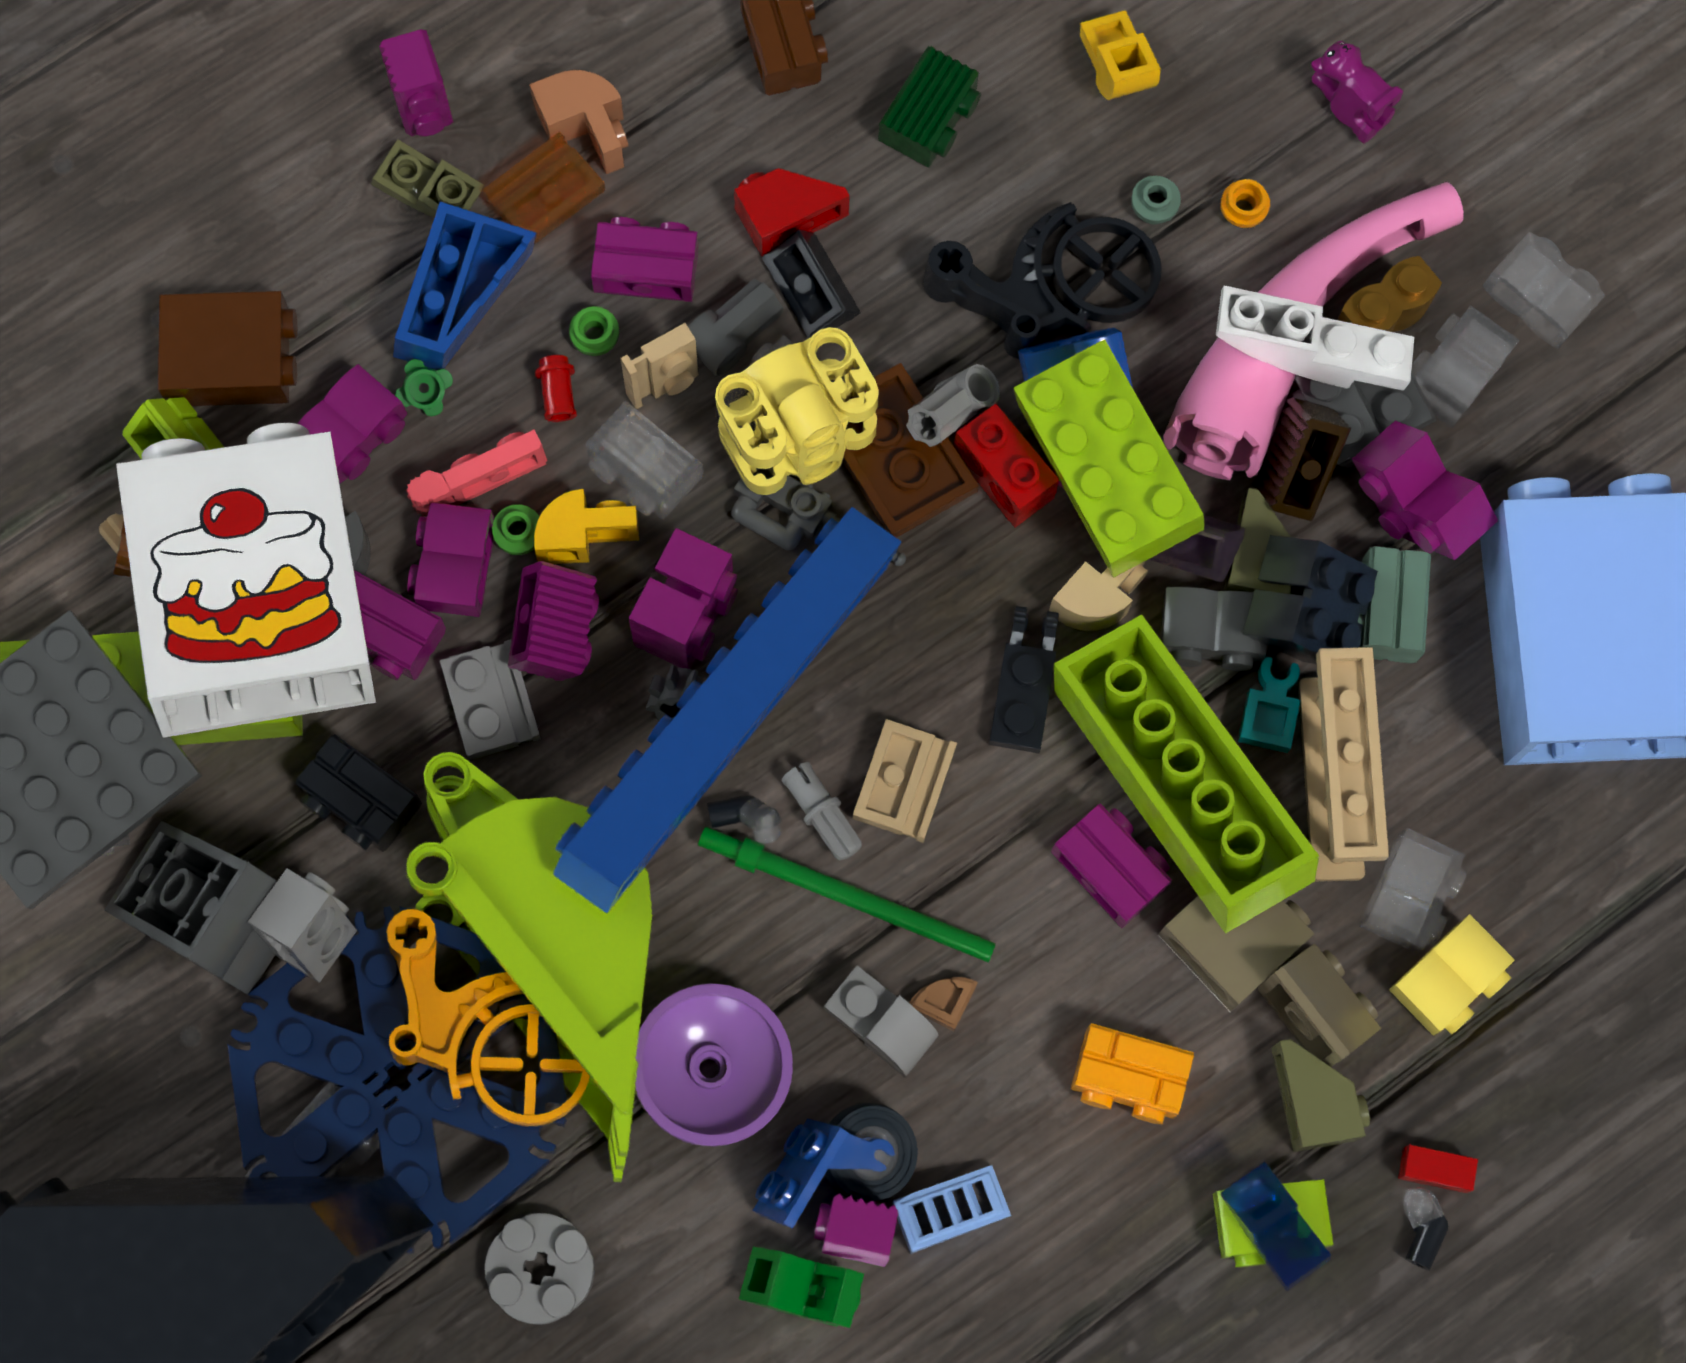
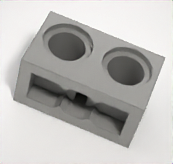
[248,868,357,983]

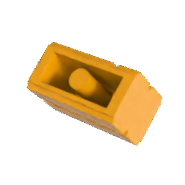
[1071,1023,1194,1124]

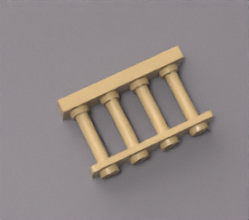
[1298,647,1389,882]

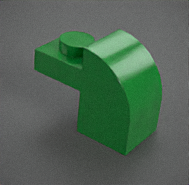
[738,1246,864,1328]

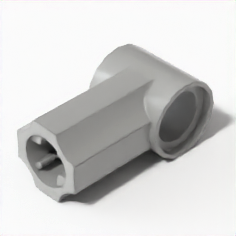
[906,364,1000,447]

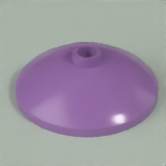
[635,984,793,1146]

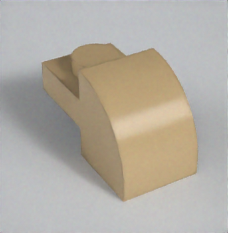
[1049,561,1148,631]

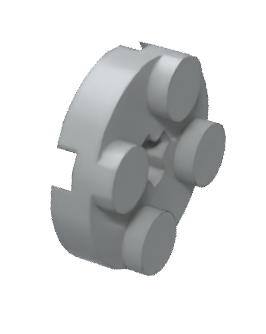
[485,1213,595,1324]

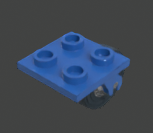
[752,1103,918,1229]

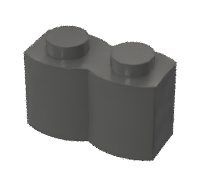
[1160,587,1266,671]

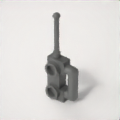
[731,467,906,566]

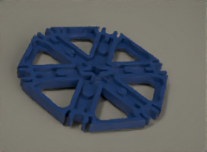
[227,906,567,1254]

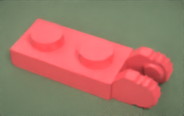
[406,430,547,516]

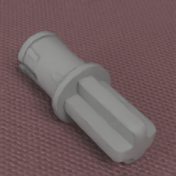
[782,762,862,861]

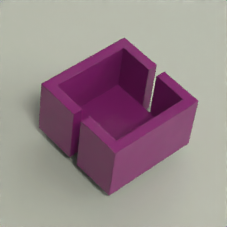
[629,528,738,669]

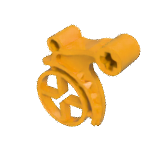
[387,909,590,1126]

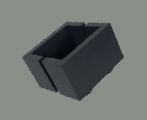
[1243,535,1378,664]

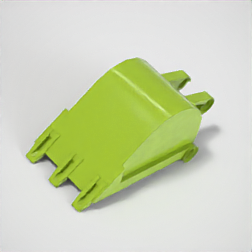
[406,752,652,1182]

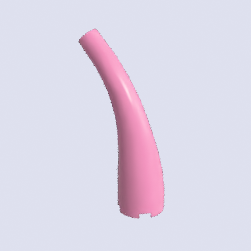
[1163,182,1464,480]

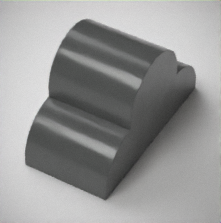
[104,821,277,996]

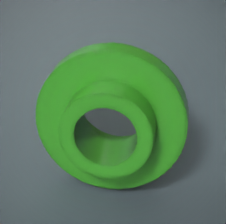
[569,307,619,356]
[492,505,540,555]

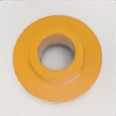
[1220,179,1270,228]

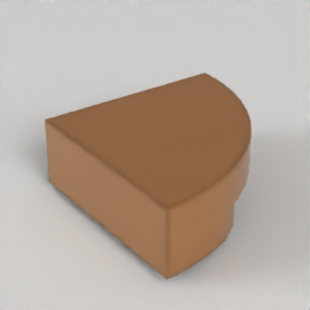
[910,977,978,1031]

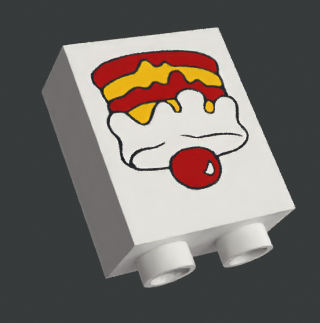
[116,423,376,738]

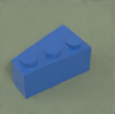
[393,202,536,370]

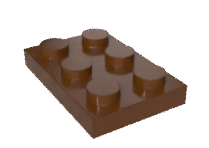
[842,363,979,538]

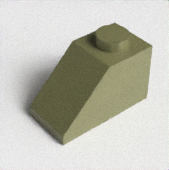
[1223,488,1300,595]
[1271,1039,1370,1152]

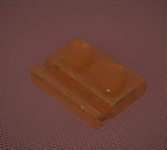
[482,132,606,244]

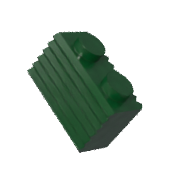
[878,46,981,168]

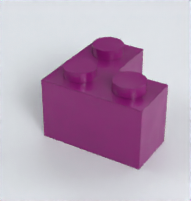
[1352,421,1498,560]

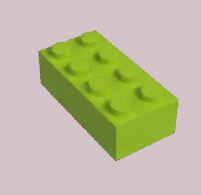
[1014,339,1204,578]

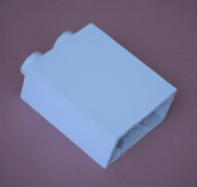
[1480,473,1686,765]

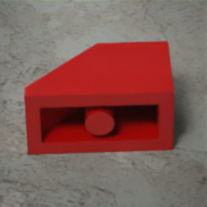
[734,168,850,257]

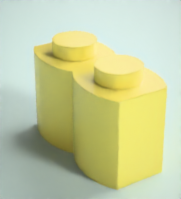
[1389,914,1515,1036]

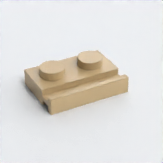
[621,323,698,410]
[852,719,957,843]

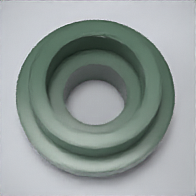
[1131,176,1181,224]

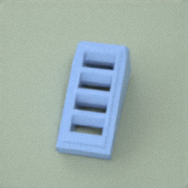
[892,1165,1011,1254]

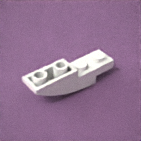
[1216,285,1414,391]

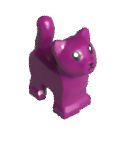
[1311,41,1404,144]

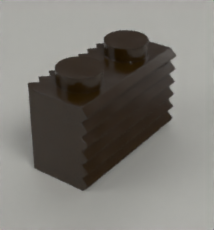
[1253,397,1351,521]

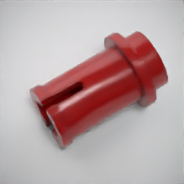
[535,355,577,422]

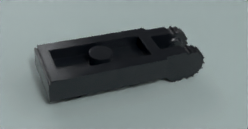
[989,606,1059,754]

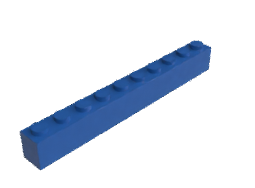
[553,507,902,913]

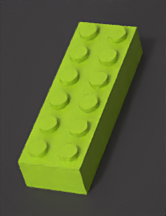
[1054,615,1319,934]

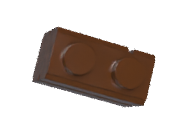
[740,0,828,96]

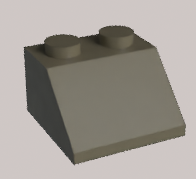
[1257,943,1382,1067]

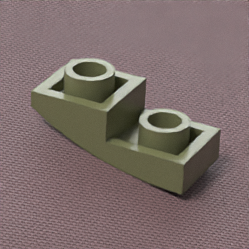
[371,139,485,218]

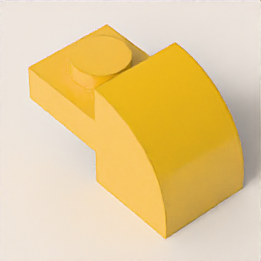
[1080,10,1161,100]
[534,489,639,564]

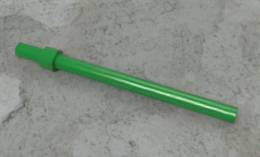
[698,826,996,963]

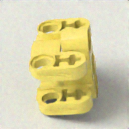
[715,327,879,495]

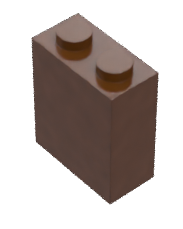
[158,291,298,406]

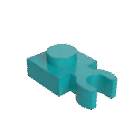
[1237,657,1301,753]

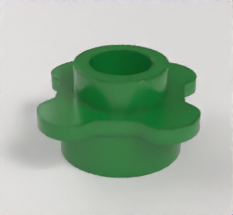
[395,359,453,416]

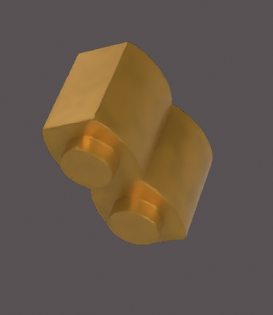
[1337,256,1442,332]

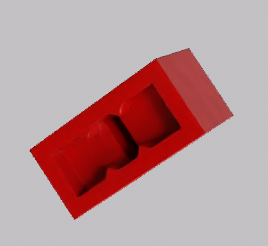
[954,403,1059,528]

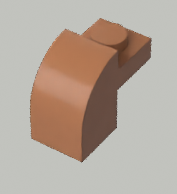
[529,70,628,174]

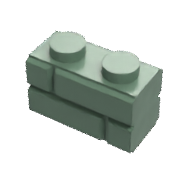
[1358,546,1431,664]

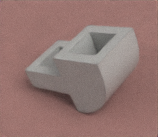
[824,965,939,1078]

